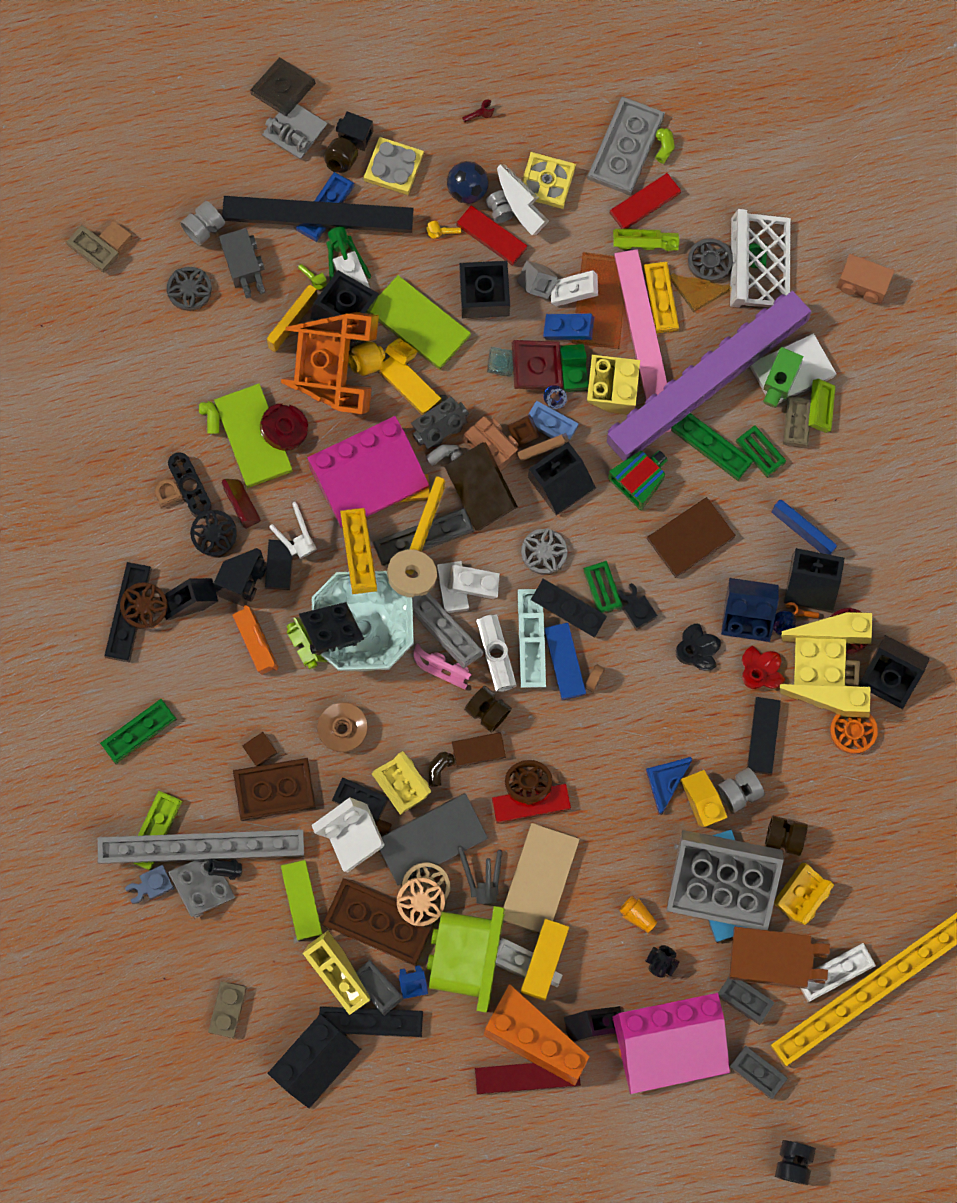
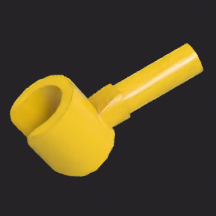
[426,221,461,239]

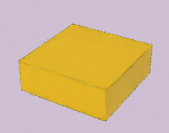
[385,338,418,365]

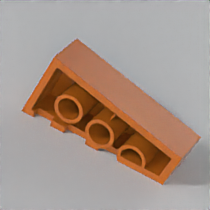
[483,984,590,1085]

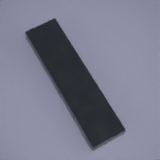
[104,562,152,663]
[319,1006,423,1038]

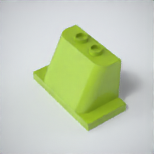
[427,906,505,1013]

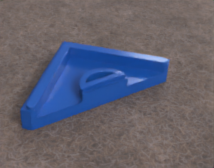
[646,757,692,814]

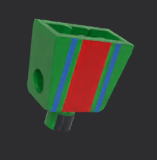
[608,450,668,511]

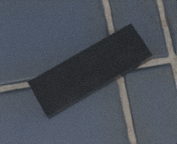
[747,697,781,775]

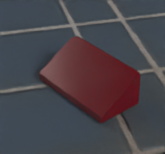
[221,479,261,529]

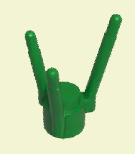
[326,227,372,280]

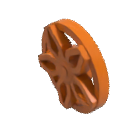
[830,714,878,754]

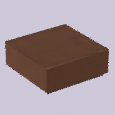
[507,414,541,447]
[242,732,278,766]

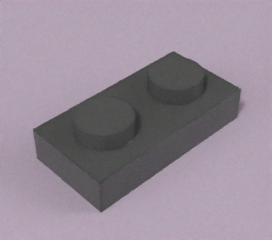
[718,976,775,1025]
[730,1046,788,1100]

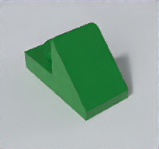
[560,344,588,392]

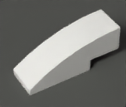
[497,164,549,235]

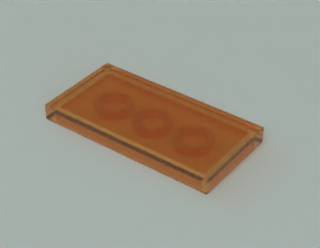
[572,252,625,349]

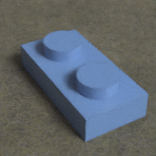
[528,401,579,445]

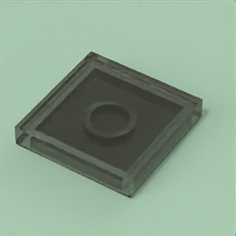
[250,57,316,116]

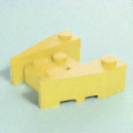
[780,612,872,717]

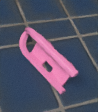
[414,644,471,690]

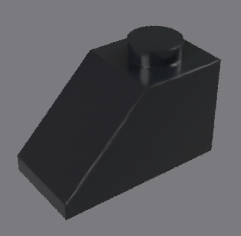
[160,578,218,620]
[564,1006,621,1042]

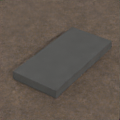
[380,793,488,885]

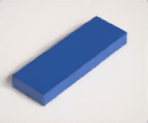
[296,172,354,242]
[771,499,837,555]
[544,623,586,700]

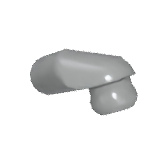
[426,444,463,466]

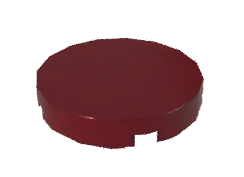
[260,403,308,451]

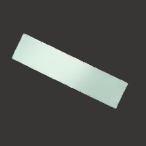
[517,589,546,688]

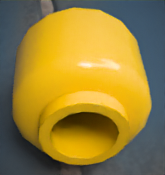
[348,341,385,376]

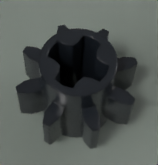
[645,945,680,978]

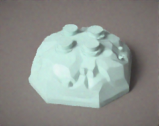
[312,571,414,672]

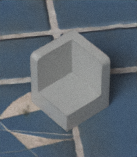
[517,260,558,299]

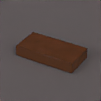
[452,732,506,767]

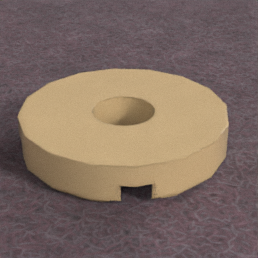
[387,549,437,597]

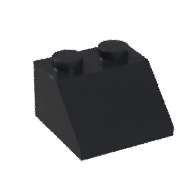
[310,270,379,342]
[858,635,930,709]

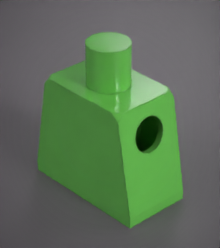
[763,347,804,408]

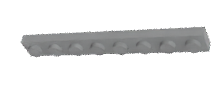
[98,830,304,864]

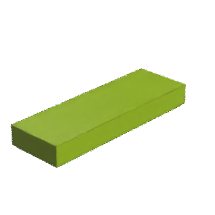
[132,791,182,871]
[281,860,322,941]

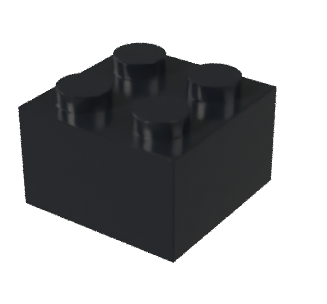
[459,261,510,319]

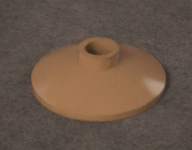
[317,702,368,752]

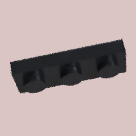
[531,578,607,638]

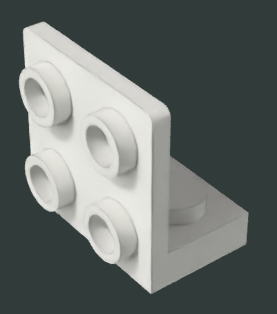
[312,798,384,872]

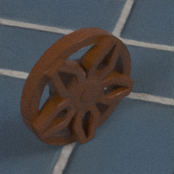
[120,583,167,629]
[505,760,552,805]

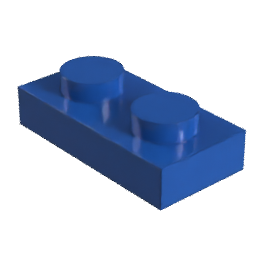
[543,313,594,340]

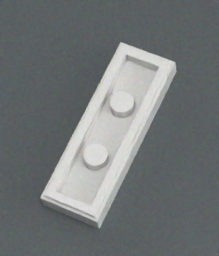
[800,943,876,1002]

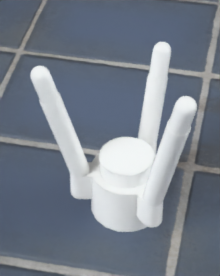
[269,502,317,558]

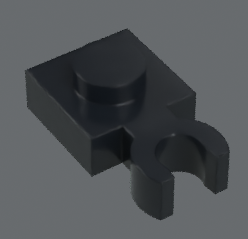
[618,583,658,630]

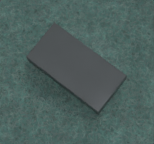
[356,960,404,1016]

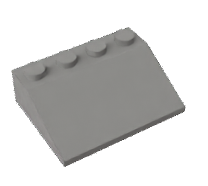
[667,830,784,930]

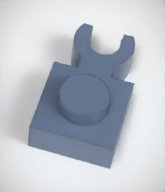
[125,865,174,904]

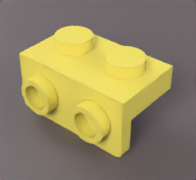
[372,751,431,815]

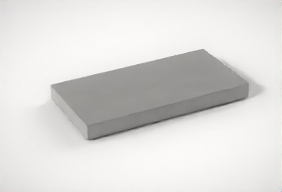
[587,97,665,196]

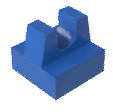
[399,966,428,999]

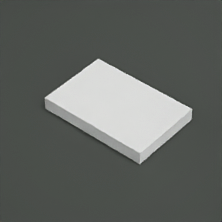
[750,333,836,404]

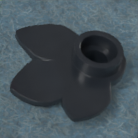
[676,623,722,671]

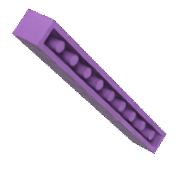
[607,290,811,462]

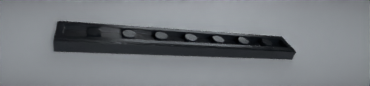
[222,196,414,233]

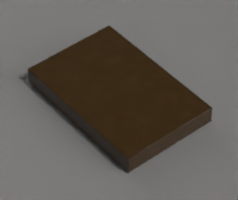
[444,442,518,531]

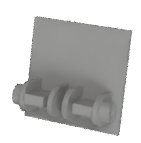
[262,99,328,160]
[168,860,235,919]

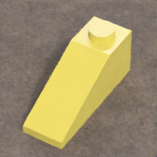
[303,931,370,1015]

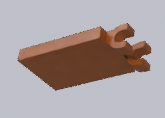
[729,926,830,989]

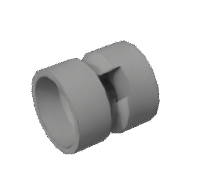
[180,201,225,246]
[717,767,765,813]

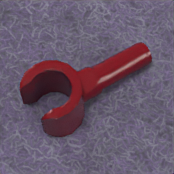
[462,99,495,123]

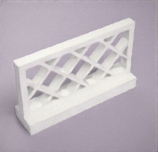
[730,209,791,308]

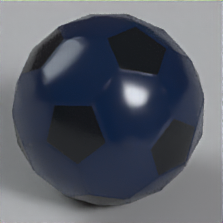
[447,161,489,204]

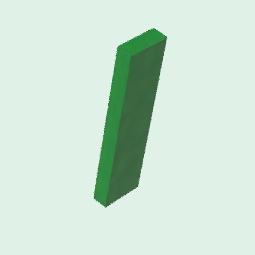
[671,413,753,481]

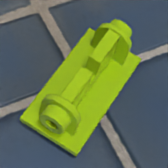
[286,617,328,670]

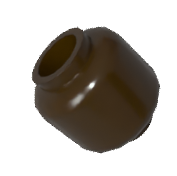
[324,137,358,173]

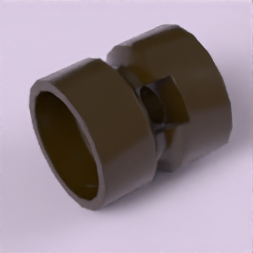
[464,686,512,733]
[765,815,808,856]

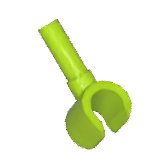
[298,264,327,290]

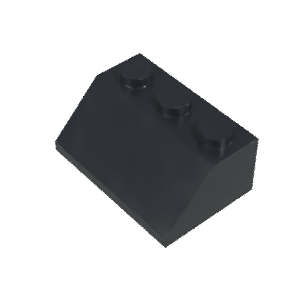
[267,1014,362,1109]

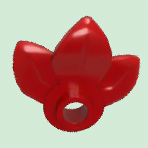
[742,646,786,689]

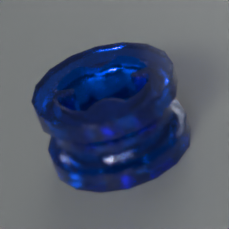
[543,385,567,409]
[773,611,796,635]

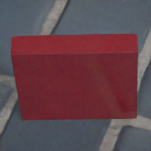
[512,340,563,390]

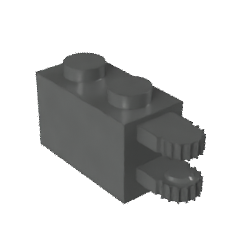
[219,228,265,299]

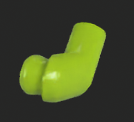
[199,401,219,434]

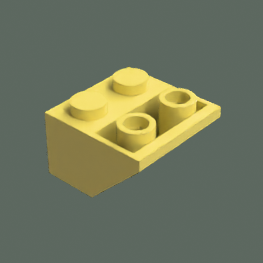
[587,355,640,415]

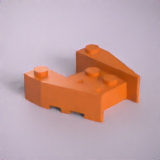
[281,312,379,414]

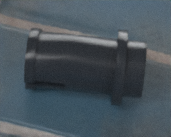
[208,859,242,880]

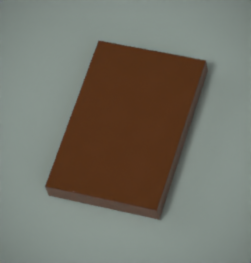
[647,497,736,578]
[233,758,316,821]

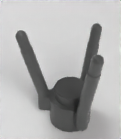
[458,846,502,904]

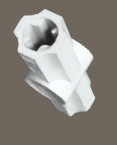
[476,615,517,692]

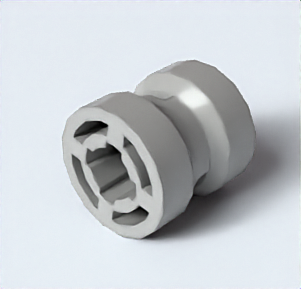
[486,190,515,223]

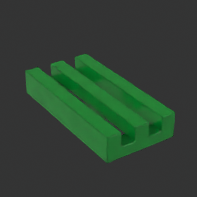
[736,425,786,478]
[583,561,623,613]

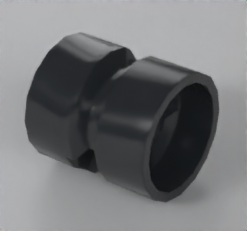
[775,1140,816,1185]

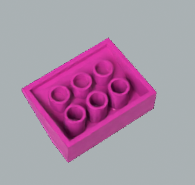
[307,416,429,528]
[613,993,730,1094]

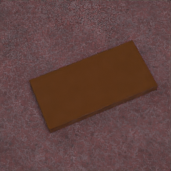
[322,878,436,966]

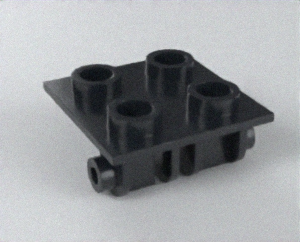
[299,602,364,655]

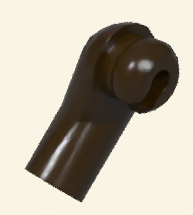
[429,752,454,787]

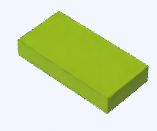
[808,379,835,433]

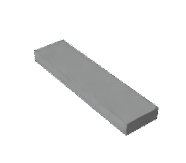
[412,592,483,668]

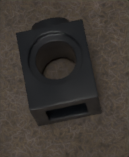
[336,111,374,151]

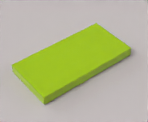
[370,275,471,370]
[214,384,293,488]

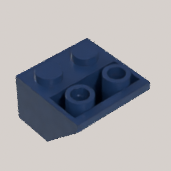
[721,578,779,642]

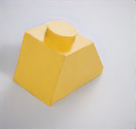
[680,770,728,827]

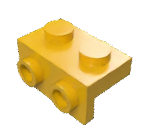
[774,863,834,925]

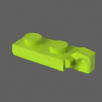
[613,229,679,251]

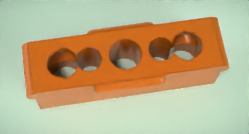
[232,605,279,675]

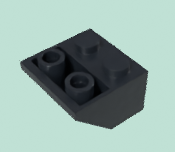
[528,442,596,516]
[213,548,267,607]
[784,548,845,612]

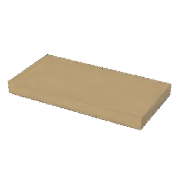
[503,823,580,934]

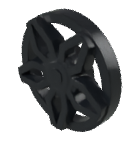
[190,510,237,556]

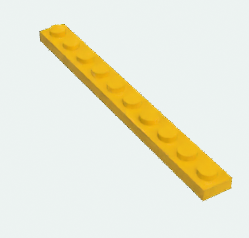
[770,912,957,1067]

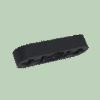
[168,452,212,519]

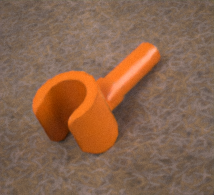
[785,602,819,620]

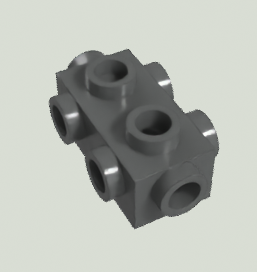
[411,395,469,449]

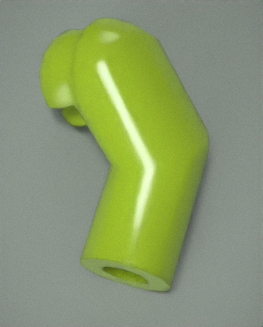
[655,128,675,164]

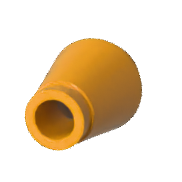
[619,896,657,933]

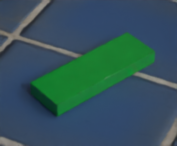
[100,699,177,764]

